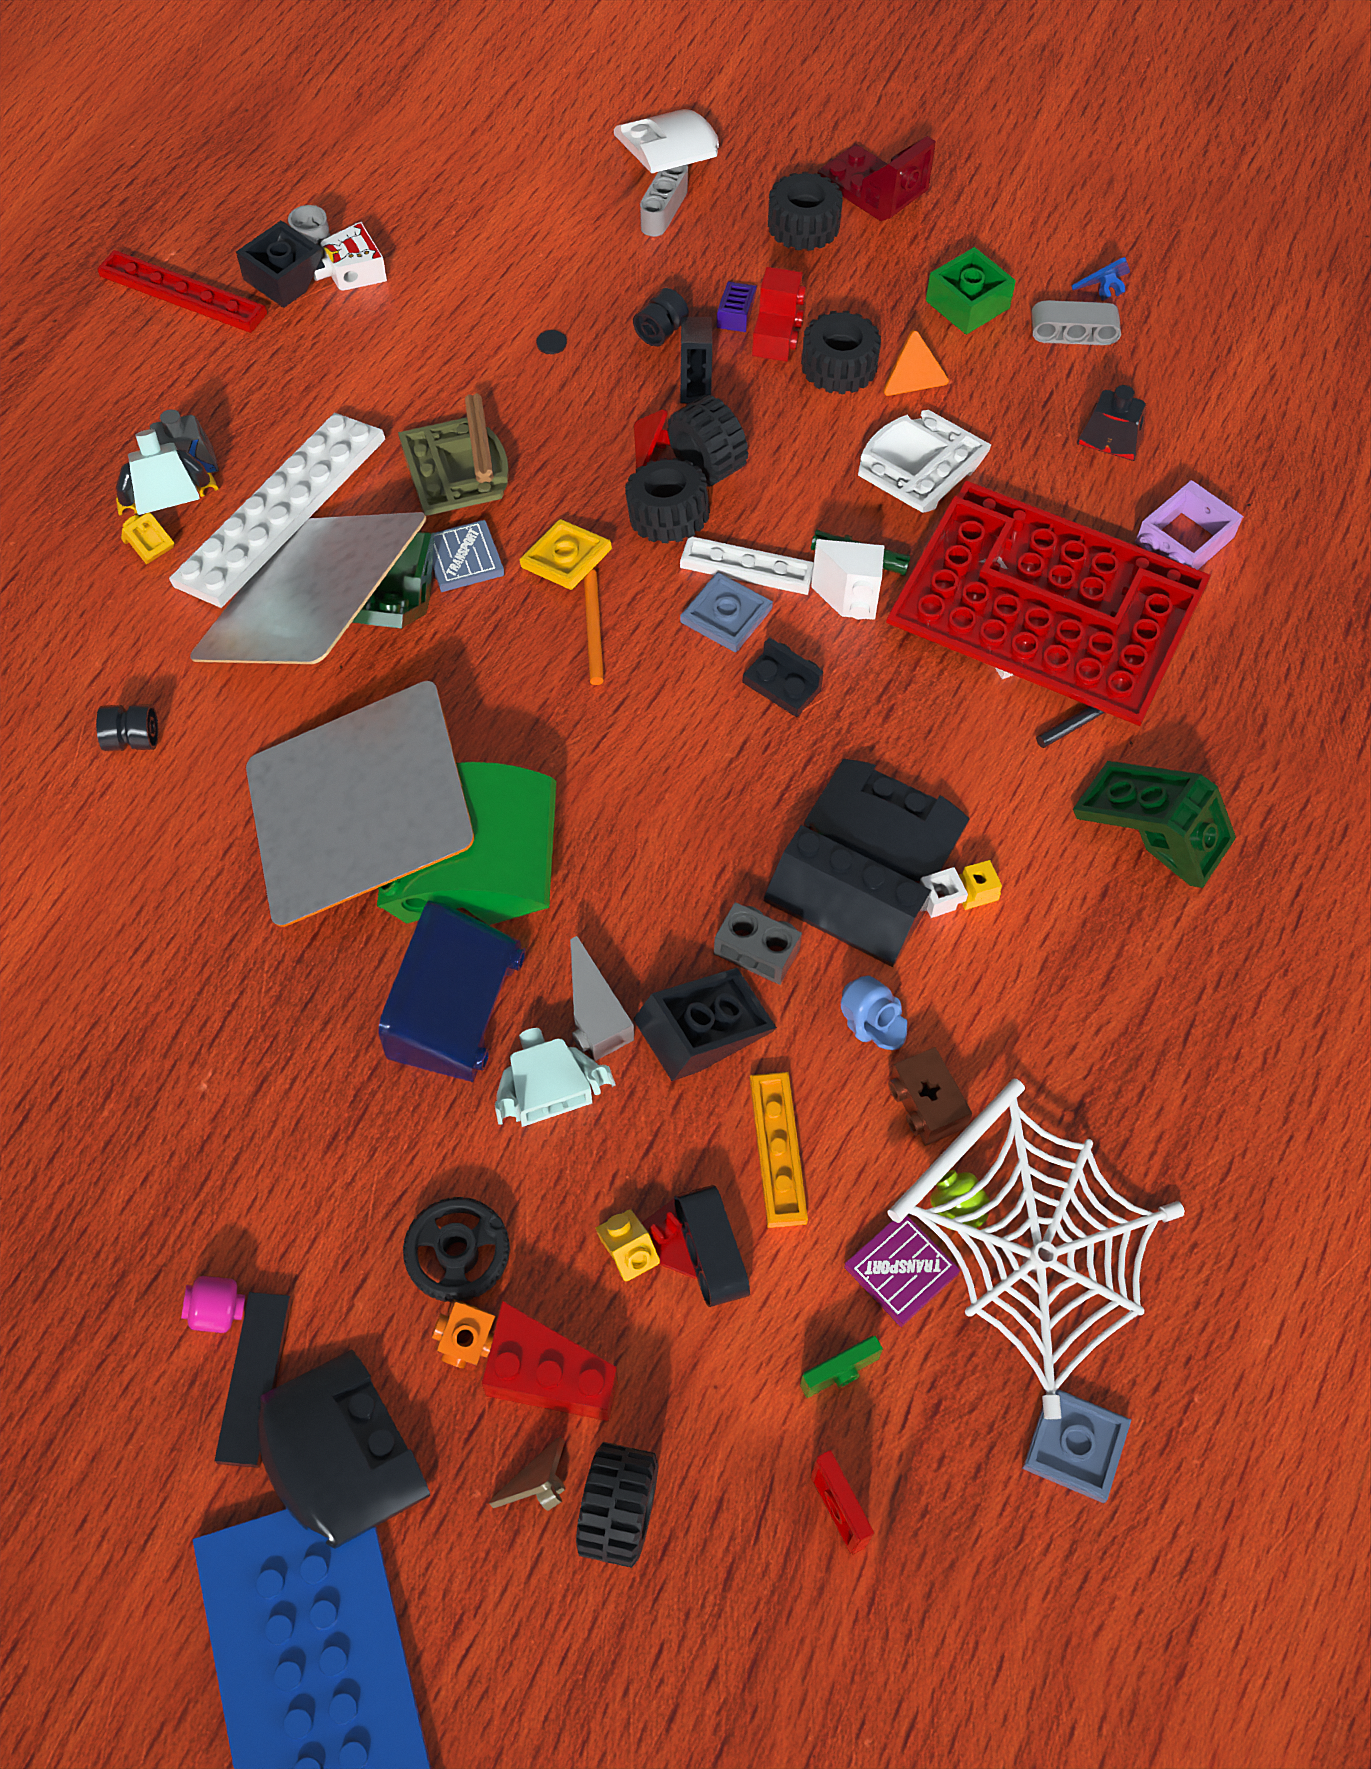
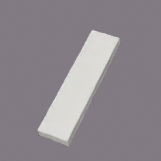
[680,537,814,595]

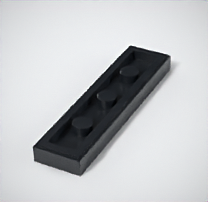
[214,1292,292,1468]

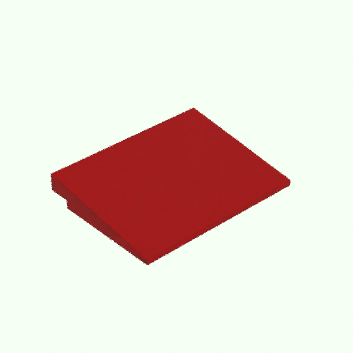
[886,481,1211,726]

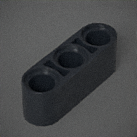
[674,1185,750,1307]

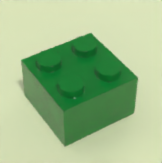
[926,247,1016,335]

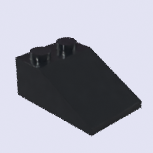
[633,968,777,1081]

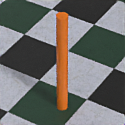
[584,570,604,685]

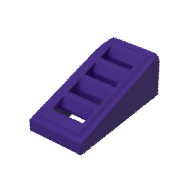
[716,282,757,332]

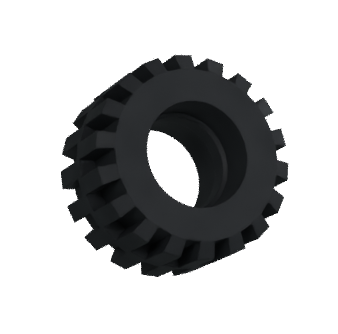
[768,172,843,251]
[801,311,881,394]
[667,395,749,487]
[625,458,710,543]
[576,1442,658,1568]

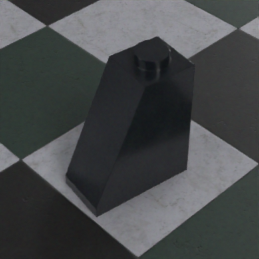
[680,317,712,404]

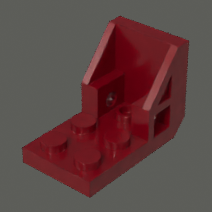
[817,136,936,221]

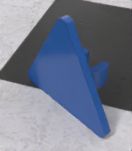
[1071,257,1130,301]

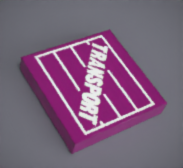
[844,1216,961,1327]

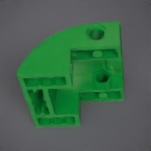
[377,762,557,925]

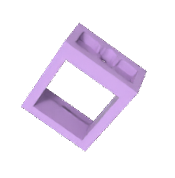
[1135,480,1243,570]

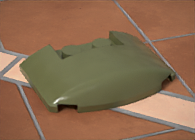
[398,417,509,516]

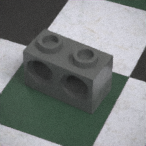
[714,902,802,985]

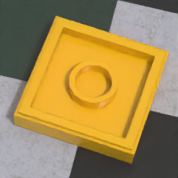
[519,519,612,590]

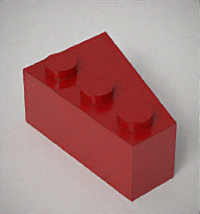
[482,1301,618,1421]

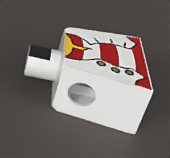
[313,222,387,290]

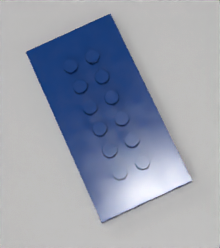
[192,1509,432,1769]

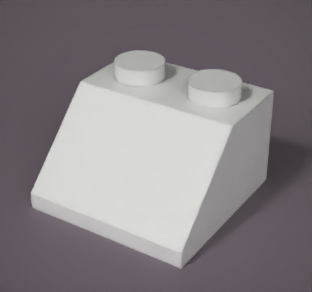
[811,539,884,620]

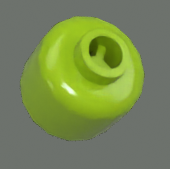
[930,1170,990,1230]

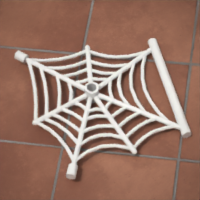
[888,1078,1184,1419]

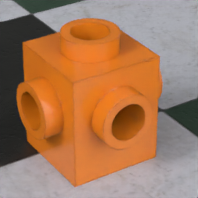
[431,1299,495,1369]

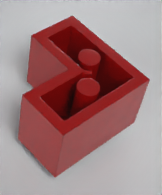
[752,267,807,362]

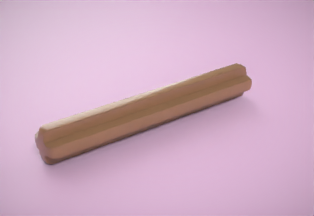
[465,393,494,483]

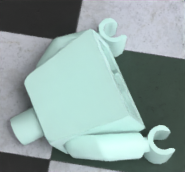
[495,1028,616,1127]

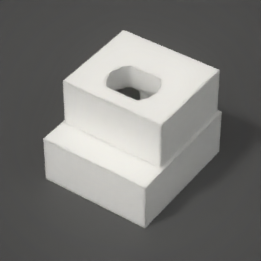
[919,867,968,918]

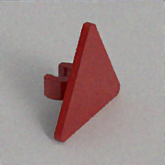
[634,409,671,469]
[641,1192,697,1279]

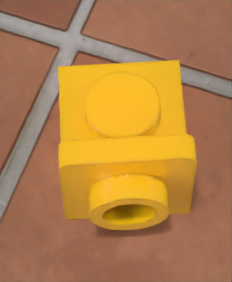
[121,512,174,565]

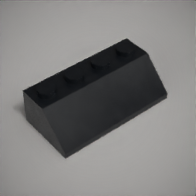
[763,825,932,967]

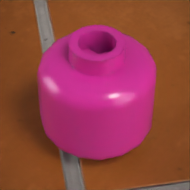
[181,1276,245,1333]

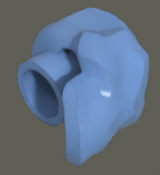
[841,976,907,1050]

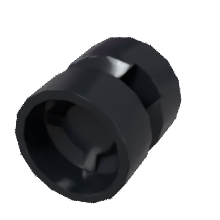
[633,288,689,347]
[96,704,158,751]

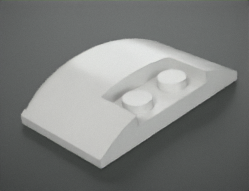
[613,109,719,173]
[858,410,991,513]

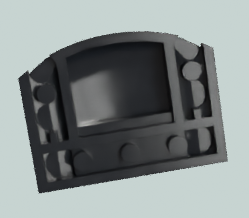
[804,759,970,881]
[257,1350,430,1549]

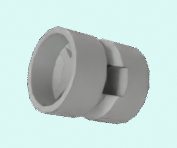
[288,205,330,260]

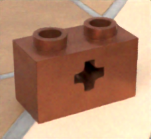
[888,1047,973,1146]

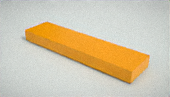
[750,1072,808,1228]

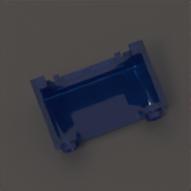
[378,900,525,1082]

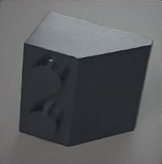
[236,220,323,308]

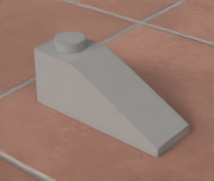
[570,936,634,1061]

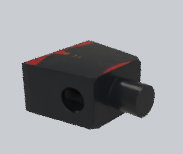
[1077,385,1146,461]

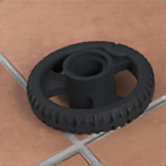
[403,1197,510,1302]

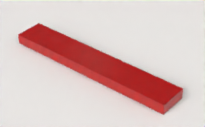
[97,250,267,333]

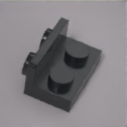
[742,637,823,717]

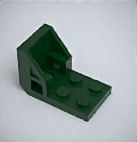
[351,531,434,629]
[1073,761,1236,888]

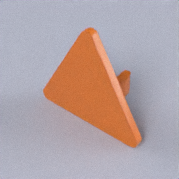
[883,330,949,396]

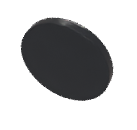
[536,330,567,354]

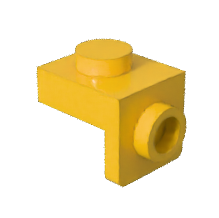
[595,1209,660,1281]

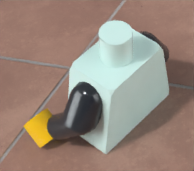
[116,429,218,515]

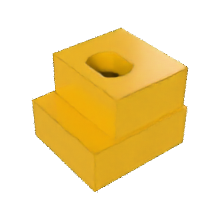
[959,860,1002,910]

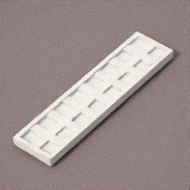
[169,413,385,608]

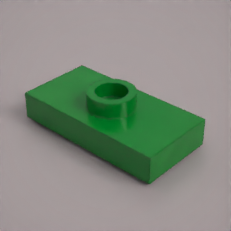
[800,1335,883,1398]

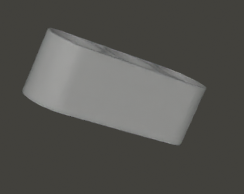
[640,164,688,237]
[1031,300,1121,345]

